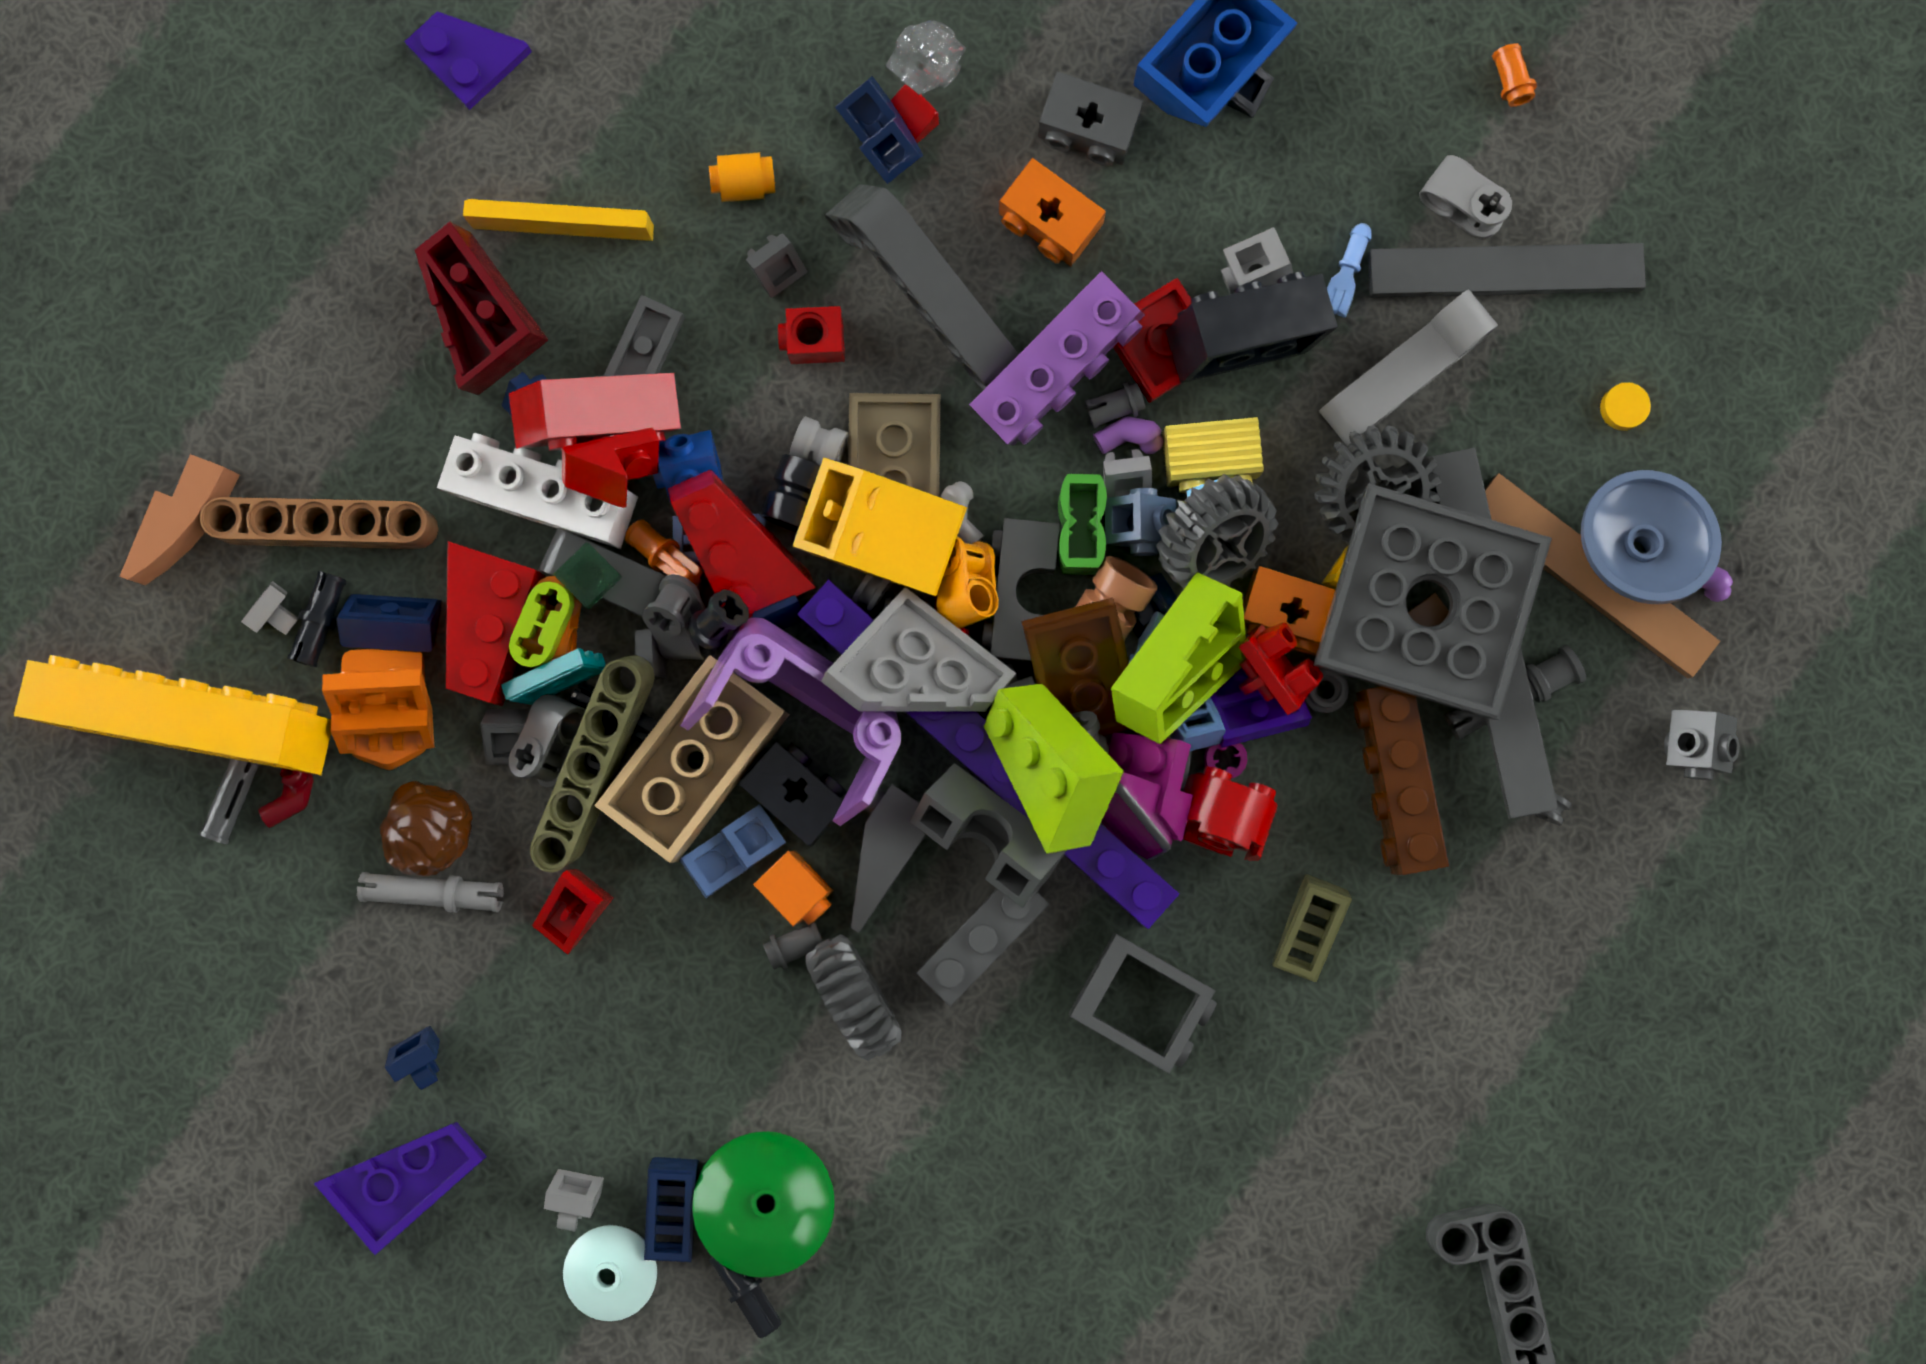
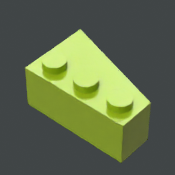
[1111,572,1246,744]
[984,684,1124,854]

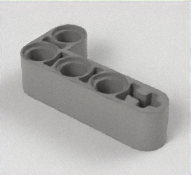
[1319,289,1498,447]

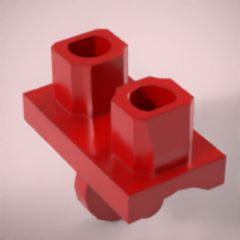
[1239,622,1323,715]

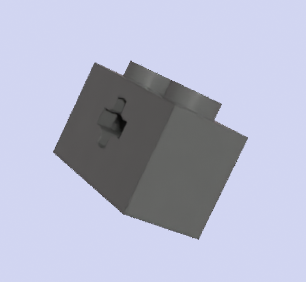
[1038,71,1144,166]

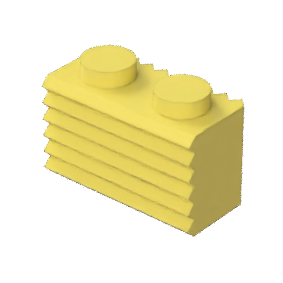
[1162,417,1264,493]

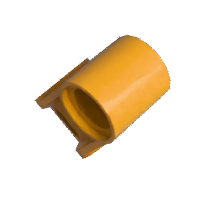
[936,536,999,629]

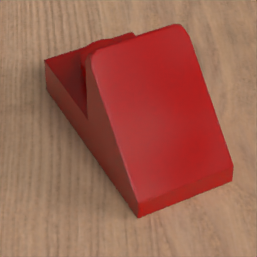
[562,427,659,508]

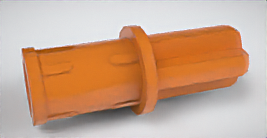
[625,520,703,586]

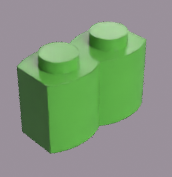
[1057,474,1107,575]

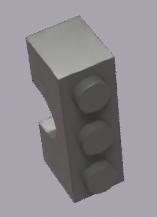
[982,518,1060,664]
[909,763,1067,908]
[916,889,1049,1007]

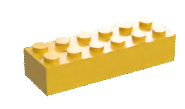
[14,655,331,775]

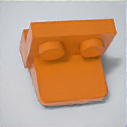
[322,649,435,770]

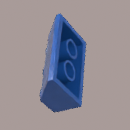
[1133,0,1297,127]

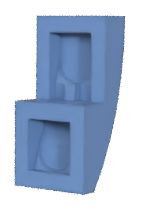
[680,804,786,898]

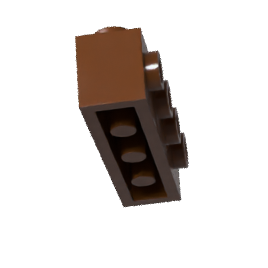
[1354,686,1449,875]

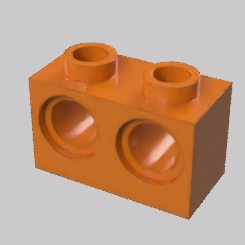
[753,851,834,926]

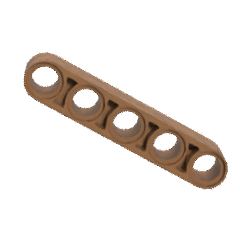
[200,497,438,549]

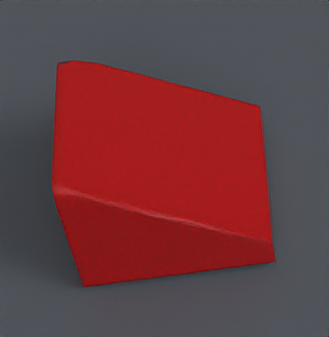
[891,82,939,143]

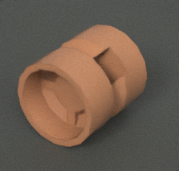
[1075,556,1157,641]

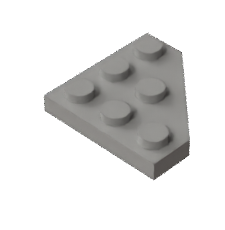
[821,587,1016,712]

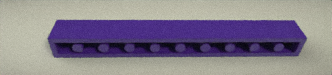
[797,580,1179,929]

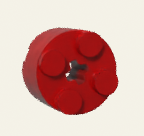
[1183,766,1278,861]

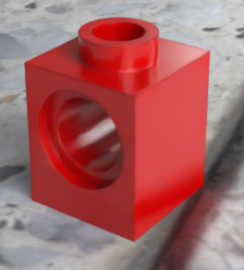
[778,306,845,364]

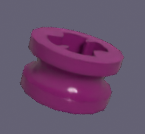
[1204,743,1248,779]

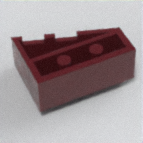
[415,221,549,395]

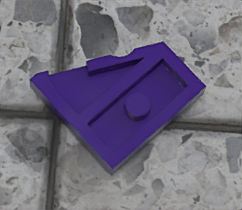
[404,11,532,110]
[1211,668,1312,748]

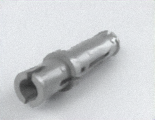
[357,872,504,913]

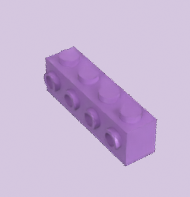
[969,271,1145,445]

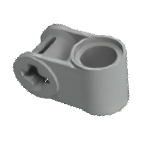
[1419,155,1512,239]

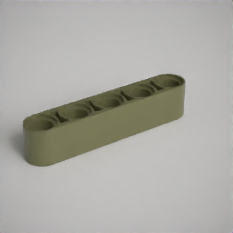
[530,655,655,873]

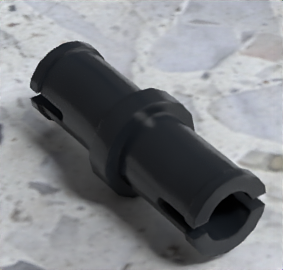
[287,571,347,668]

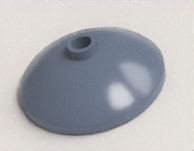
[1581,470,1722,604]

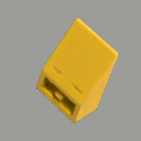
[793,457,967,597]

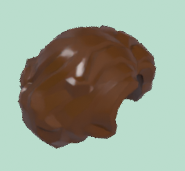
[379,781,472,876]

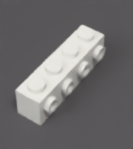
[437,433,638,549]

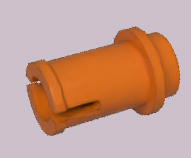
[1492,43,1537,107]

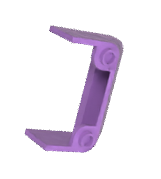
[680,617,901,826]

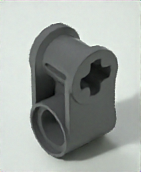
[642,574,718,661]
[509,694,586,789]

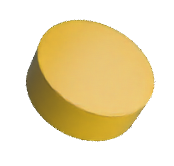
[1600,382,1651,431]

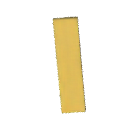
[463,199,654,241]

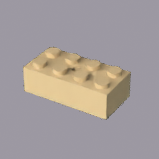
[595,655,790,863]

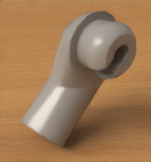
[941,481,984,544]

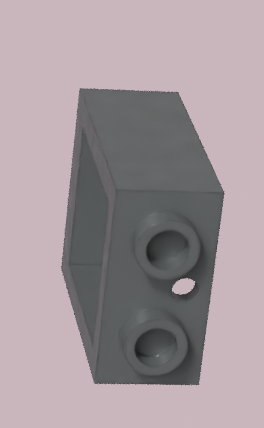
[1068,932,1217,1074]

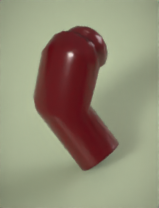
[258,768,314,828]

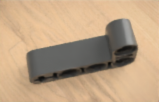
[1426,1204,1556,1364]

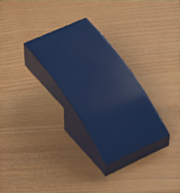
[835,76,923,184]

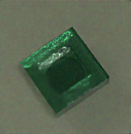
[553,542,622,609]

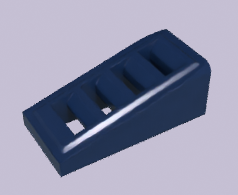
[644,1157,699,1262]

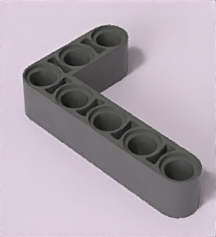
[825,184,1019,390]

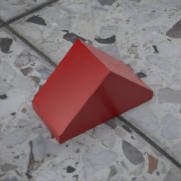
[532,869,614,955]

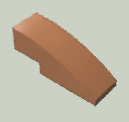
[119,454,240,585]

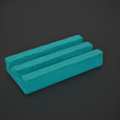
[501,648,606,705]

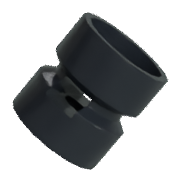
[759,454,820,533]

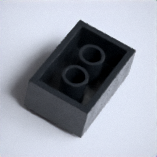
[1165,272,1338,383]

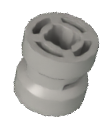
[789,416,848,466]

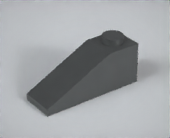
[851,784,926,933]

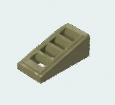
[1272,874,1352,982]

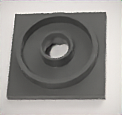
[1313,483,1552,720]

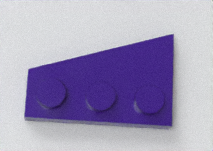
[314,1122,487,1255]

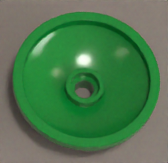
[692,1131,834,1278]

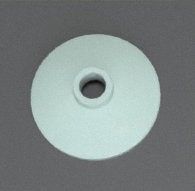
[563,1225,657,1321]

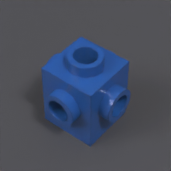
[653,430,724,505]

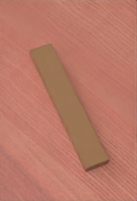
[1485,473,1720,679]

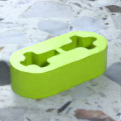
[509,581,575,668]

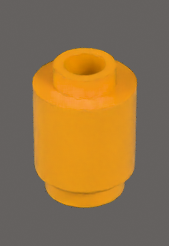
[709,152,775,202]

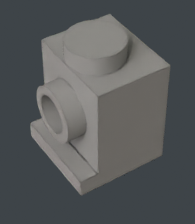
[1220,227,1293,294]

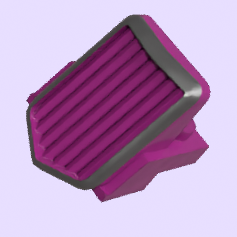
[1101,733,1193,860]

